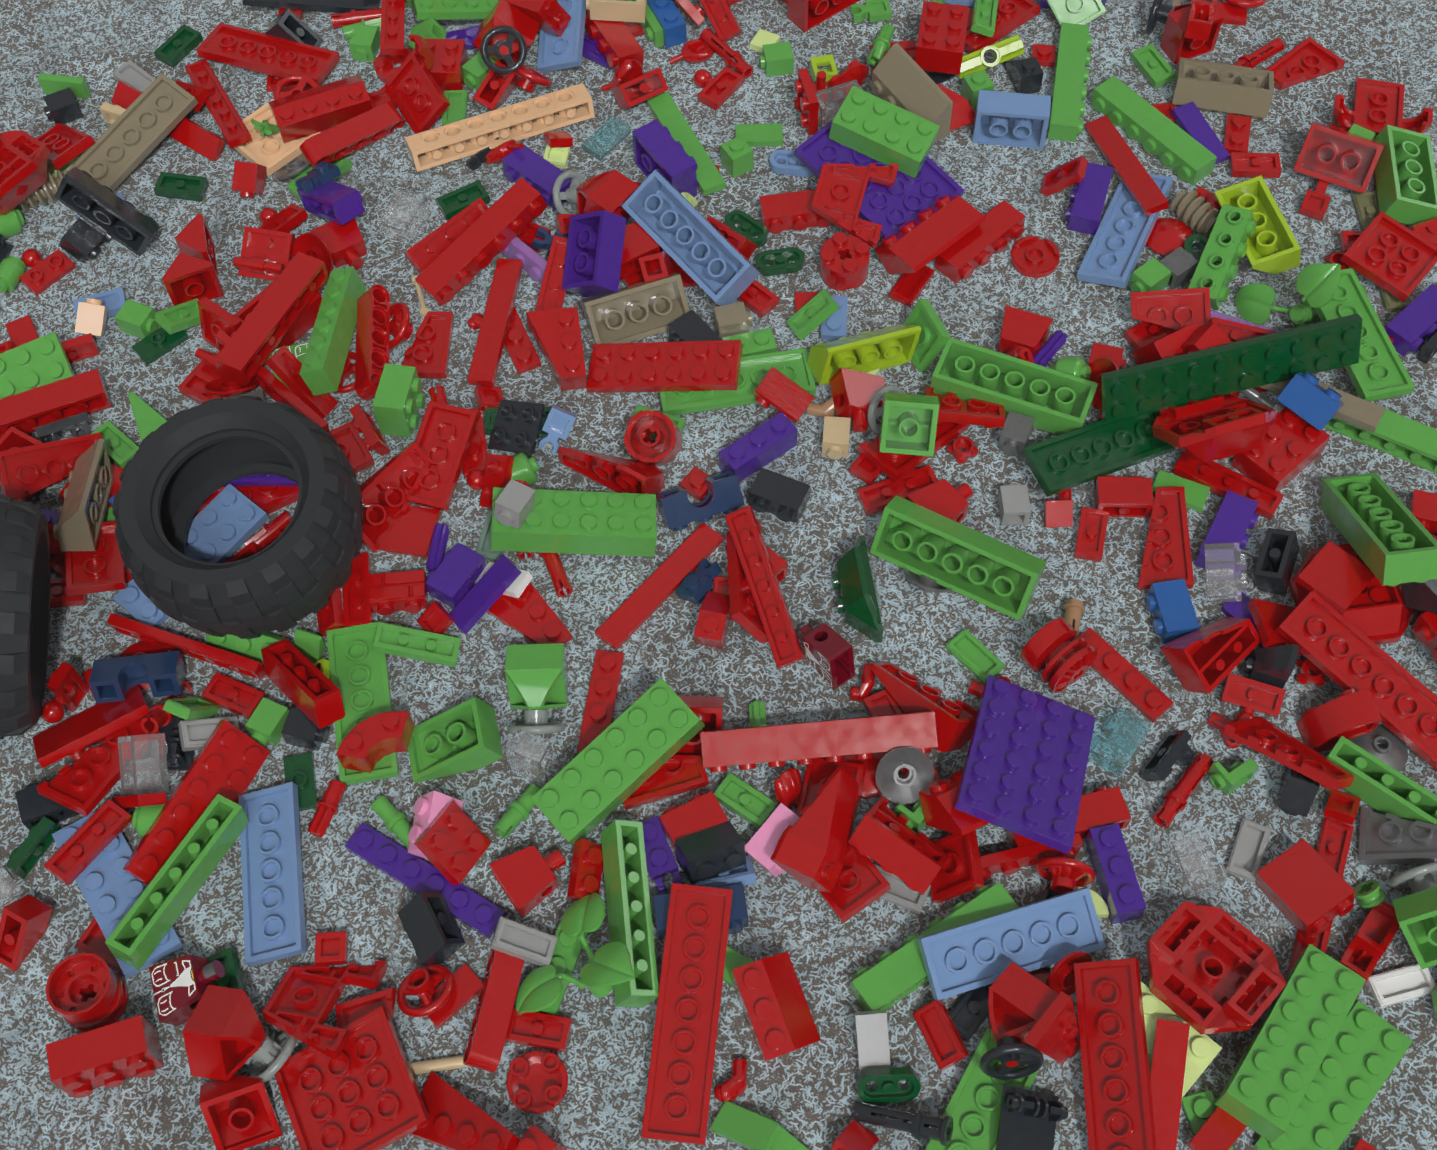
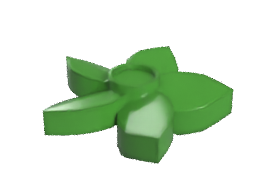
[251,119,279,137]

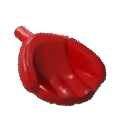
[669,39,714,65]
[601,59,643,91]
[485,139,524,164]
[774,767,801,810]

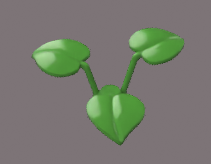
[1234,263,1341,328]
[516,893,635,1015]

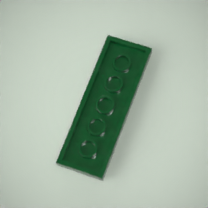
[1021,410,1176,497]

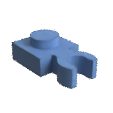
[539,405,577,454]

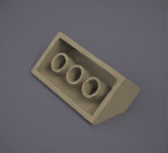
[871,43,953,142]
[1172,57,1274,119]
[579,272,690,344]
[53,439,114,551]

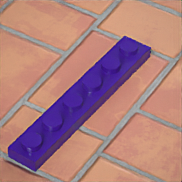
[345,822,507,939]

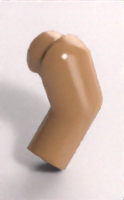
[807,397,836,418]

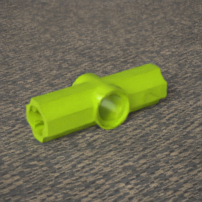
[957,34,1025,80]

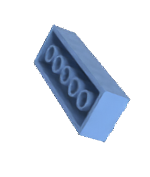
[622,170,761,306]

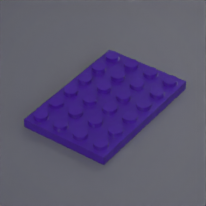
[794,120,964,239]
[954,674,1096,854]

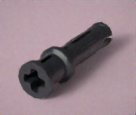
[854,1101,953,1146]

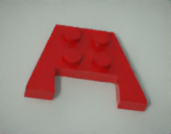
[810,163,899,248]
[262,960,387,1060]

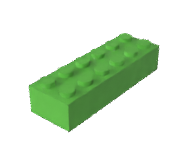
[930,337,1098,435]
[1320,473,1437,586]
[491,487,657,557]
[870,495,1047,621]
[530,678,705,845]
[1215,944,1366,1143]

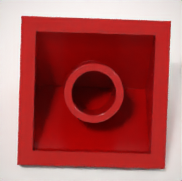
[175,214,219,281]
[162,252,224,306]

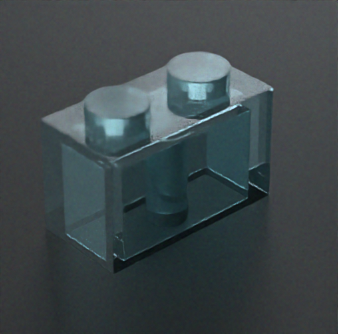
[1089,707,1152,779]

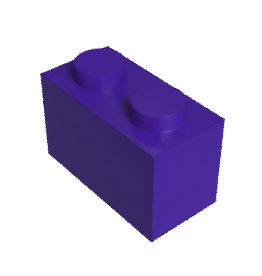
[426,543,487,609]

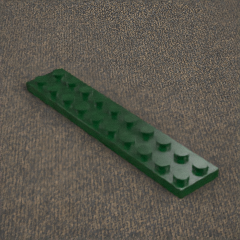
[1101,313,1362,422]

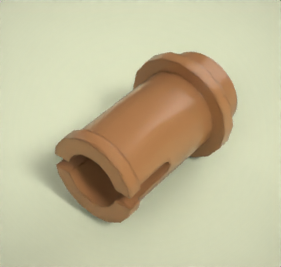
[1063,599,1085,636]

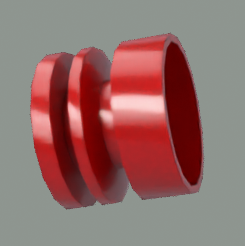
[1020,617,1098,693]
[45,952,129,1032]

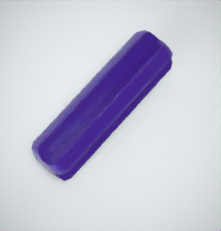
[1033,330,1067,367]
[426,523,450,572]

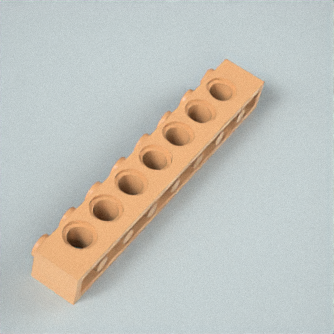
[405,83,595,172]

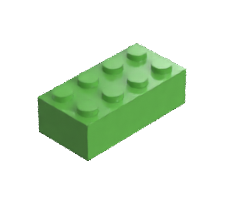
[829,86,940,179]
[1374,125,1437,225]

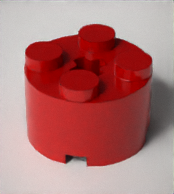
[819,232,870,291]
[624,410,682,467]

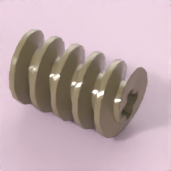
[20,169,64,212]
[1170,190,1218,239]

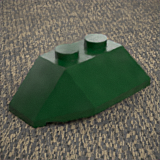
[831,535,884,643]

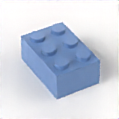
[972,90,1051,149]

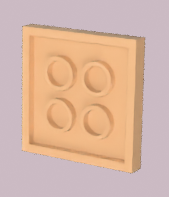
[223,99,321,177]

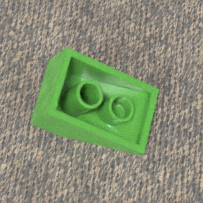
[408,697,504,783]

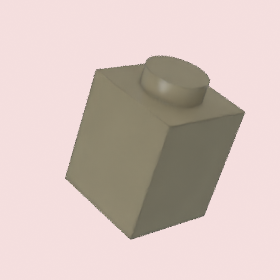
[714,302,753,339]

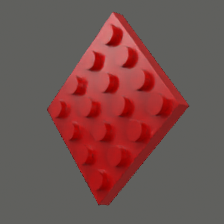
[275,1006,431,1150]

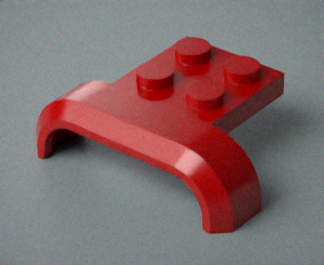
[368,34,450,134]
[1333,77,1433,135]
[47,521,126,596]

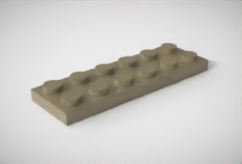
[64,73,198,191]

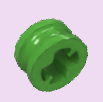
[1354,880,1386,908]

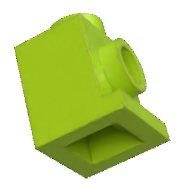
[809,54,838,92]

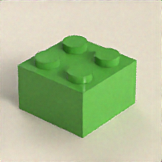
[372,363,426,438]

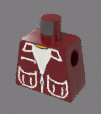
[798,624,855,691]
[149,955,225,1026]

